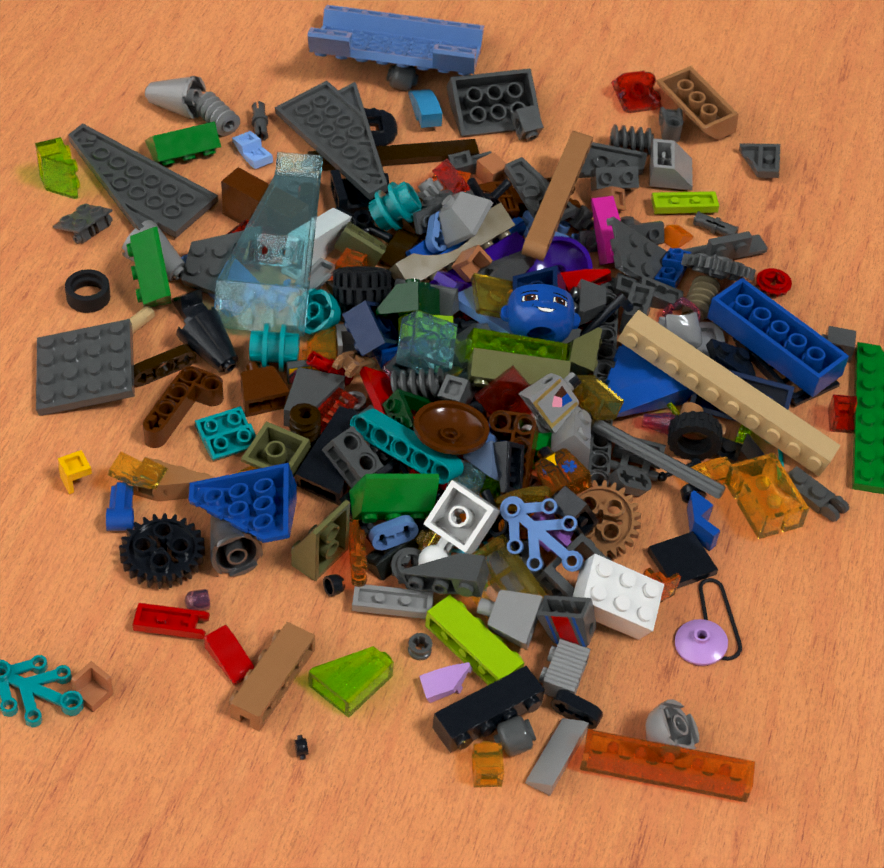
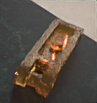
[349,519,367,587]

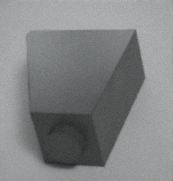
[284,367,345,427]

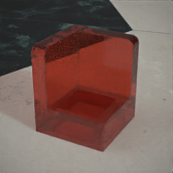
[828,394,858,433]

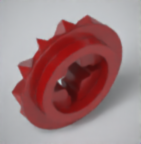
[756,268,792,298]

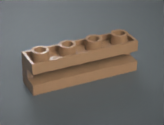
[229,622,315,732]

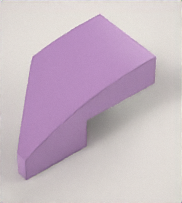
[419,662,472,703]

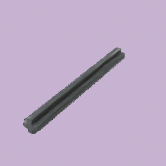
[592,419,726,499]

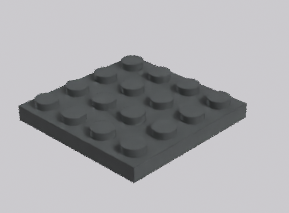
[36,319,135,416]

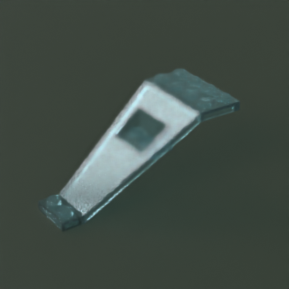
[214,152,323,336]

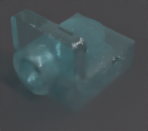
[445,463,487,496]

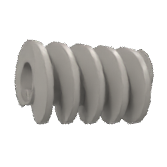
[195,92,240,136]

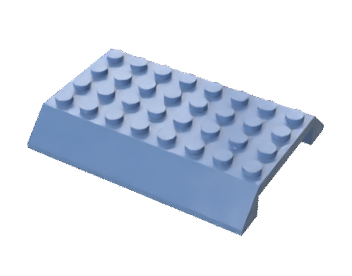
[308,5,485,76]

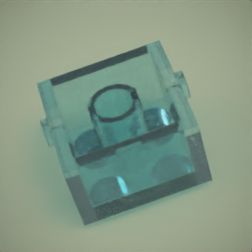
[396,310,458,374]

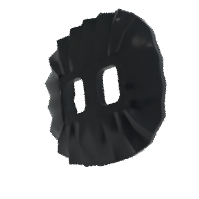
[364,108,398,146]

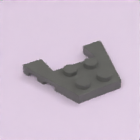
[181,227,263,306]

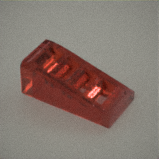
[317,387,359,433]

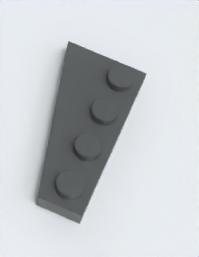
[504,157,576,222]

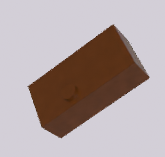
[221,167,309,249]

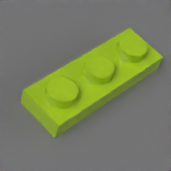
[651,191,719,214]

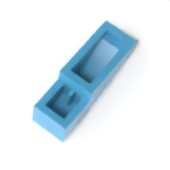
[408,89,443,128]

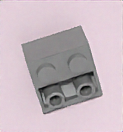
[649,139,693,190]

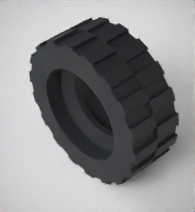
[667,411,723,461]

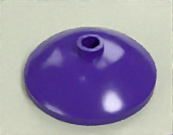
[525,236,593,273]

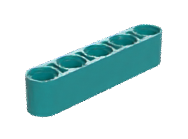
[350,408,464,484]

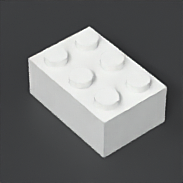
[573,554,664,640]

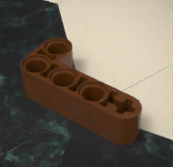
[143,366,224,448]
[489,410,539,514]

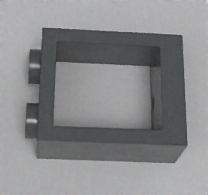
[535,533,612,597]

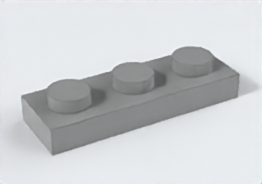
[352,583,434,619]

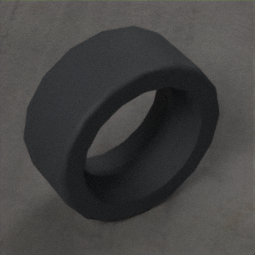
[65,269,111,313]

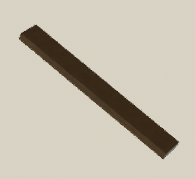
[308,139,479,171]

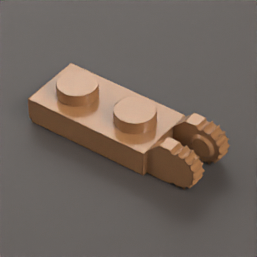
[332,350,376,378]

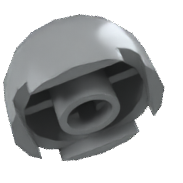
[645,699,700,757]

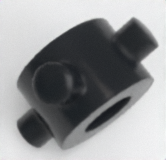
[294,735,308,760]

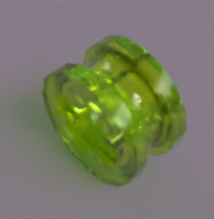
[735,424,752,444]

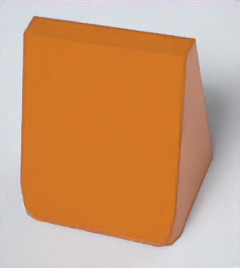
[664,225,694,248]

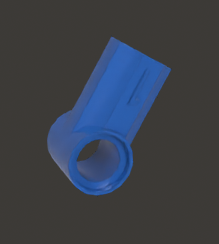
[106,482,134,531]

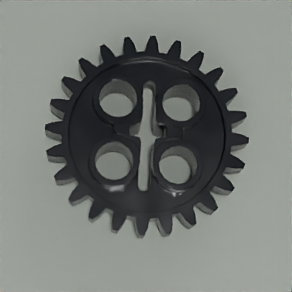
[119,513,205,589]

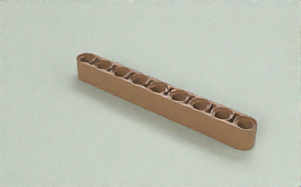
[521,131,593,261]

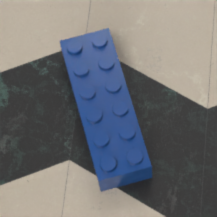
[707,278,849,397]

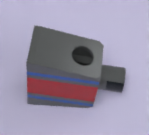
[536,595,596,647]

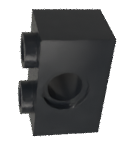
[548,486,599,537]

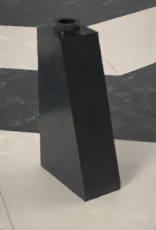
[295,406,359,505]

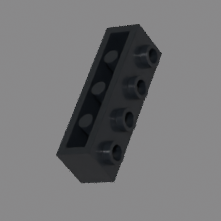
[432,666,545,753]

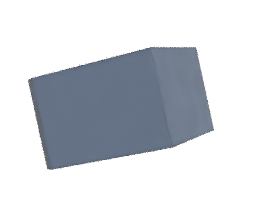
[463,441,499,481]

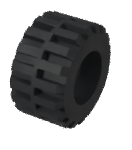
[333,266,391,305]

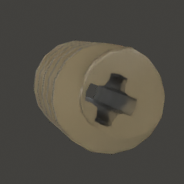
[682,275,721,322]

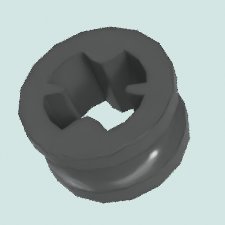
[408,633,433,661]

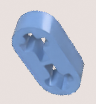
[425,211,447,254]
[369,515,418,551]

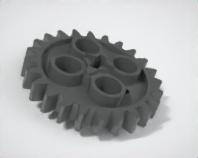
[681,253,756,281]

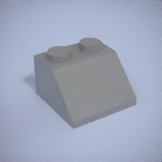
[551,406,592,479]

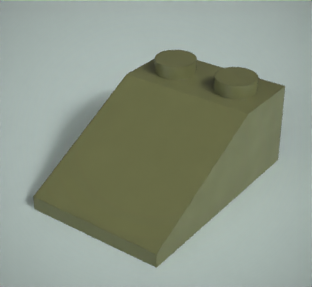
[291,500,350,582]

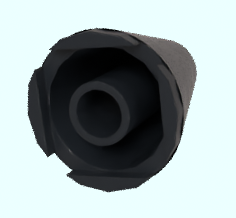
[176,306,238,373]

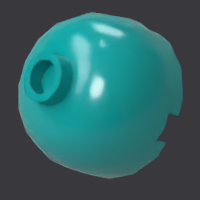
[293,288,341,336]

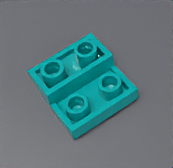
[194,406,256,461]

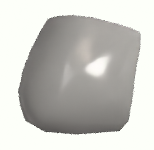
[658,311,703,349]

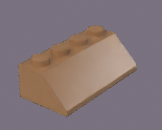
[657,66,738,140]

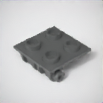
[53,204,113,244]

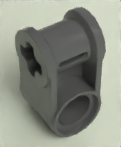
[659,107,683,143]

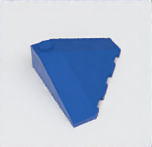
[600,344,694,419]
[189,463,297,543]

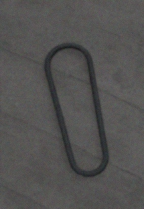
[699,578,742,661]

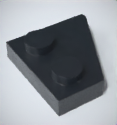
[706,339,756,377]

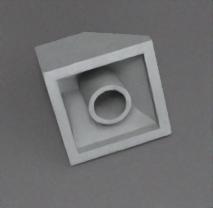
[439,192,493,248]

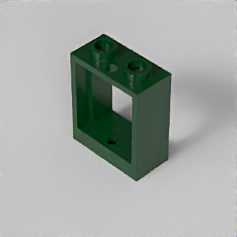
[382,389,435,431]

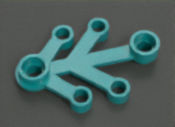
[0,655,84,728]

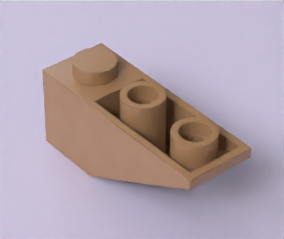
[132,457,215,502]

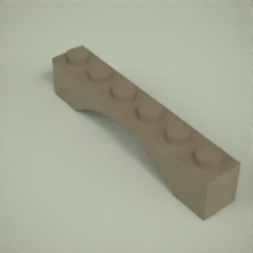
[389,203,515,282]

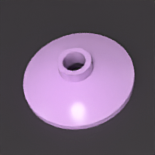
[675,619,728,666]

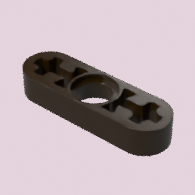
[134,344,196,386]

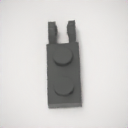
[780,466,850,522]

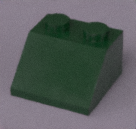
[376,279,440,321]

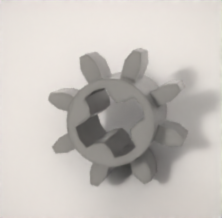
[417,177,444,199]

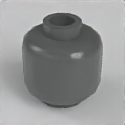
[387,63,418,91]
[493,716,537,757]

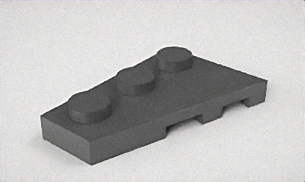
[578,142,647,178]

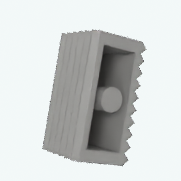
[539,638,591,698]

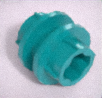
[369,181,422,231]
[249,323,300,372]

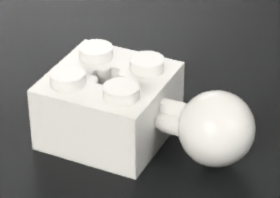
[418,480,500,565]

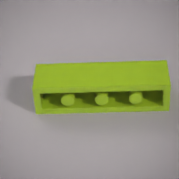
[425,595,524,685]

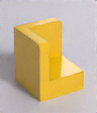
[58,450,92,494]

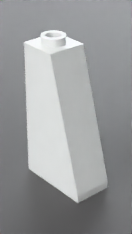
[281,208,351,281]

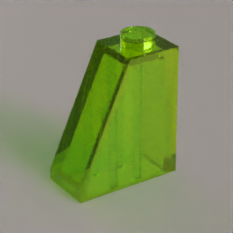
[309,646,394,718]

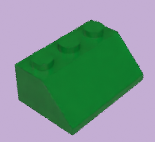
[145,121,221,166]
[126,227,171,307]
[349,474,440,523]

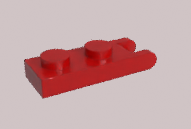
[133,603,210,640]

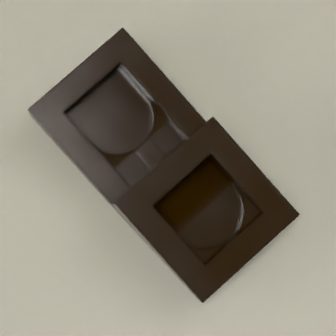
[379,229,421,268]

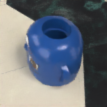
[500,284,581,347]

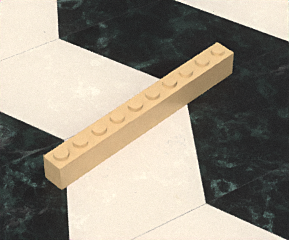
[617,310,841,476]

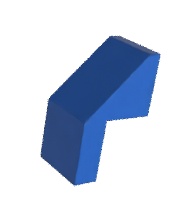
[687,490,720,551]

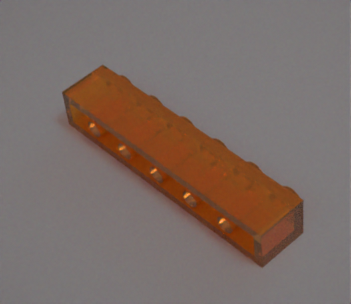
[580,729,755,803]

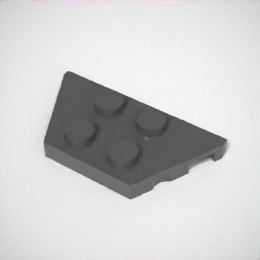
[607,217,667,281]

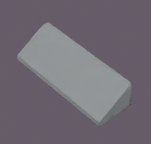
[525,718,589,796]

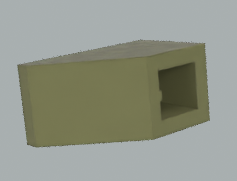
[559,327,602,378]

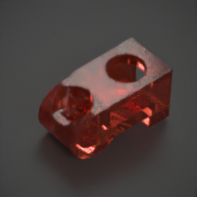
[432,158,471,193]

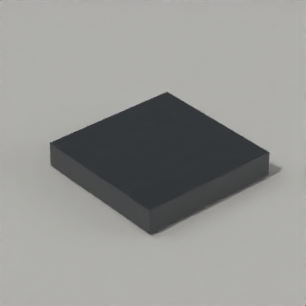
[648,531,718,590]

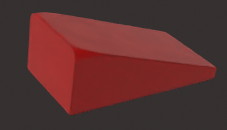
[204,625,255,685]

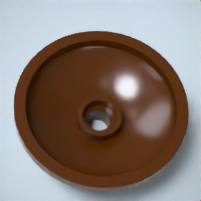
[413,400,490,455]

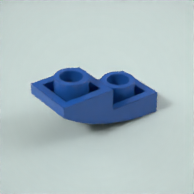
[654,248,691,288]

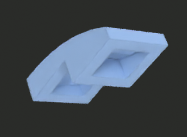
[232,131,273,169]

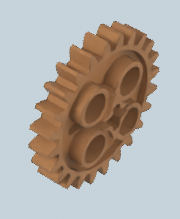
[570,480,641,559]

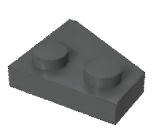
[739,143,780,178]

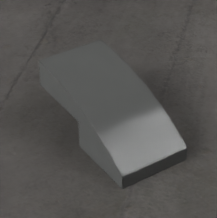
[448,150,492,175]

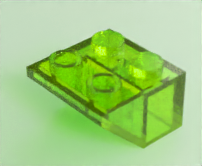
[35,137,80,199]

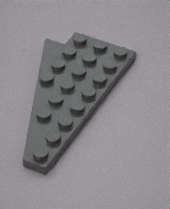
[275,81,388,200]
[68,123,218,238]

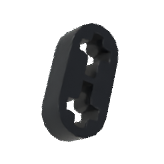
[551,690,603,729]

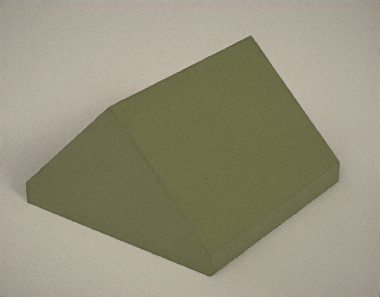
[334,222,387,267]

